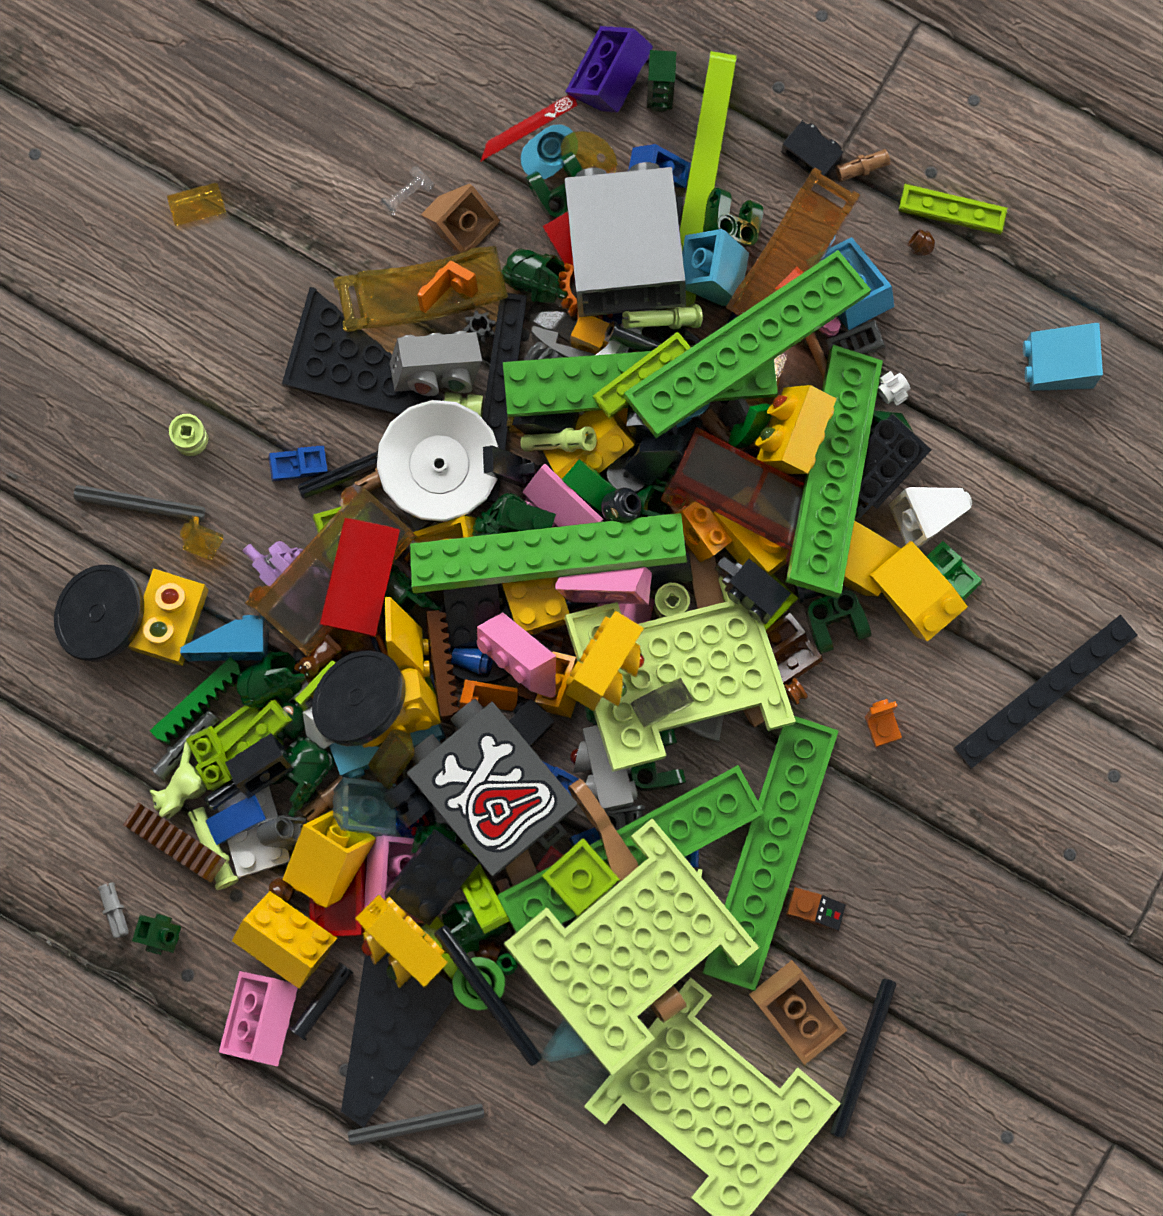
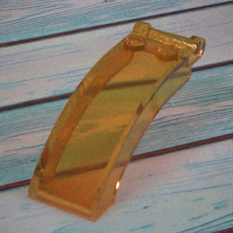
[726,168,861,316]

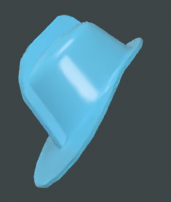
[521,125,578,179]

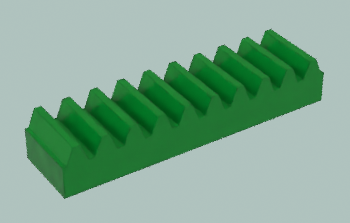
[150,657,242,745]

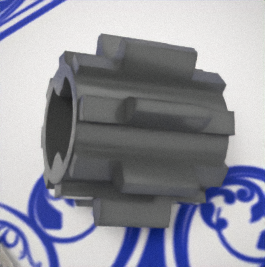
[463,310,496,345]

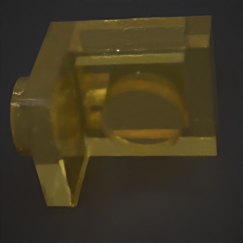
[180,515,223,561]

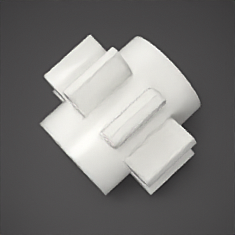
[877,371,910,406]

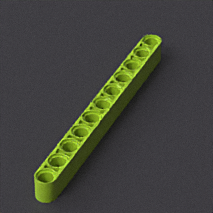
[666,51,737,328]

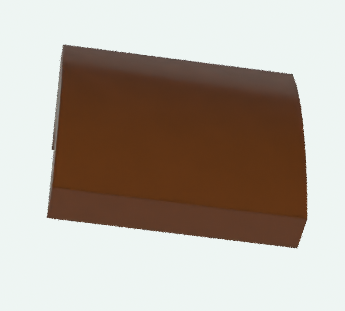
[766,613,823,685]

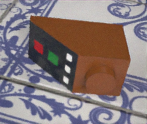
[786,887,846,931]

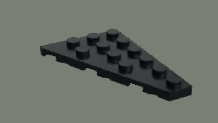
[282,287,444,416]
[341,947,455,1128]

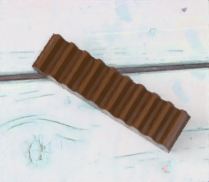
[426,610,459,723]
[123,802,226,883]

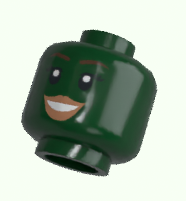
[276,699,305,741]

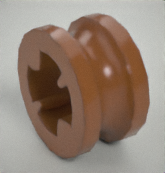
[784,678,808,705]

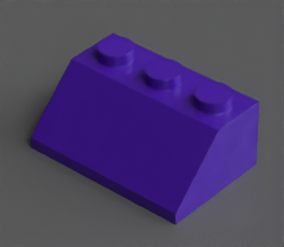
[565,26,653,113]

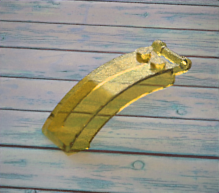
[333,246,507,332]

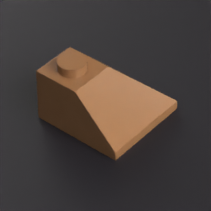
[421,184,501,258]

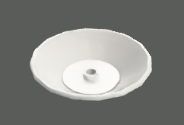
[377,400,498,522]

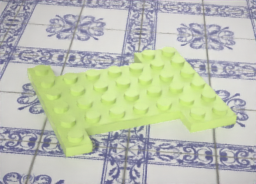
[564,576,796,772]
[503,819,759,1075]
[584,978,841,1216]

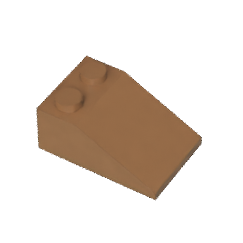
[749,960,848,1065]

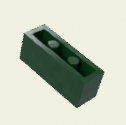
[646,50,677,112]

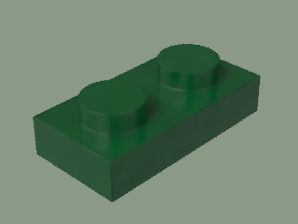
[496,497,556,531]

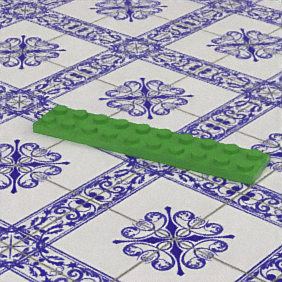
[623,250,871,438]
[786,345,883,598]
[503,351,778,417]
[410,513,687,593]
[702,716,839,991]
[497,765,764,933]

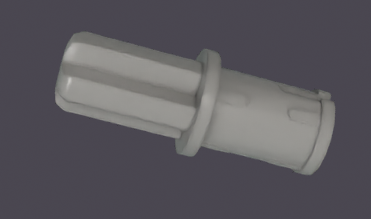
[97,882,129,938]

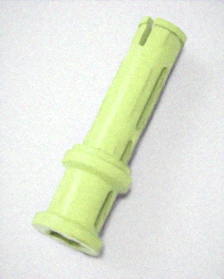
[622,304,703,329]
[521,427,597,452]
[188,807,239,890]

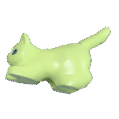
[150,741,206,819]

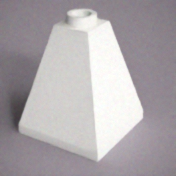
[888,487,972,548]

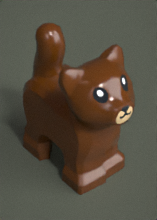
[294,634,350,684]

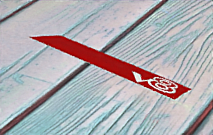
[481,95,578,161]

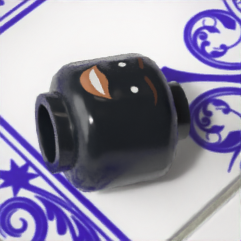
[601,487,642,522]

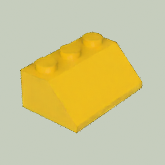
[543,410,636,492]

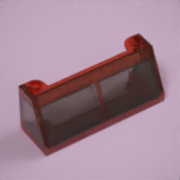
[661,427,804,566]

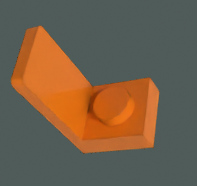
[417,260,478,313]
[459,680,519,711]
[865,699,902,748]

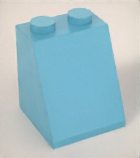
[682,229,749,306]
[1023,323,1103,391]

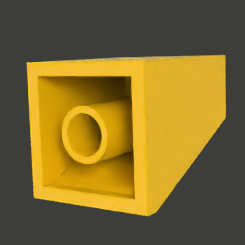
[843,520,901,596]
[283,810,376,908]

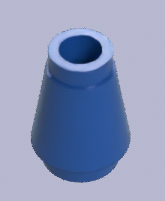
[451,648,493,675]

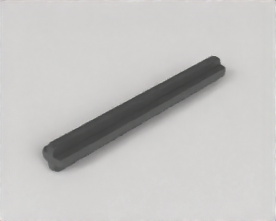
[74,485,206,522]
[348,1104,485,1146]

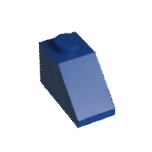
[628,144,691,188]

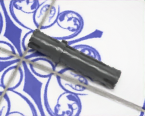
[151,709,220,781]

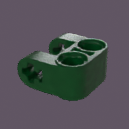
[525,151,583,217]
[703,187,764,248]
[806,590,872,654]
[630,729,686,791]

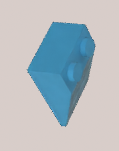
[806,237,894,330]
[180,615,269,661]

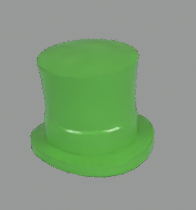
[453,957,505,1010]

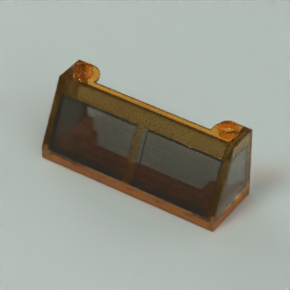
[245,484,417,657]

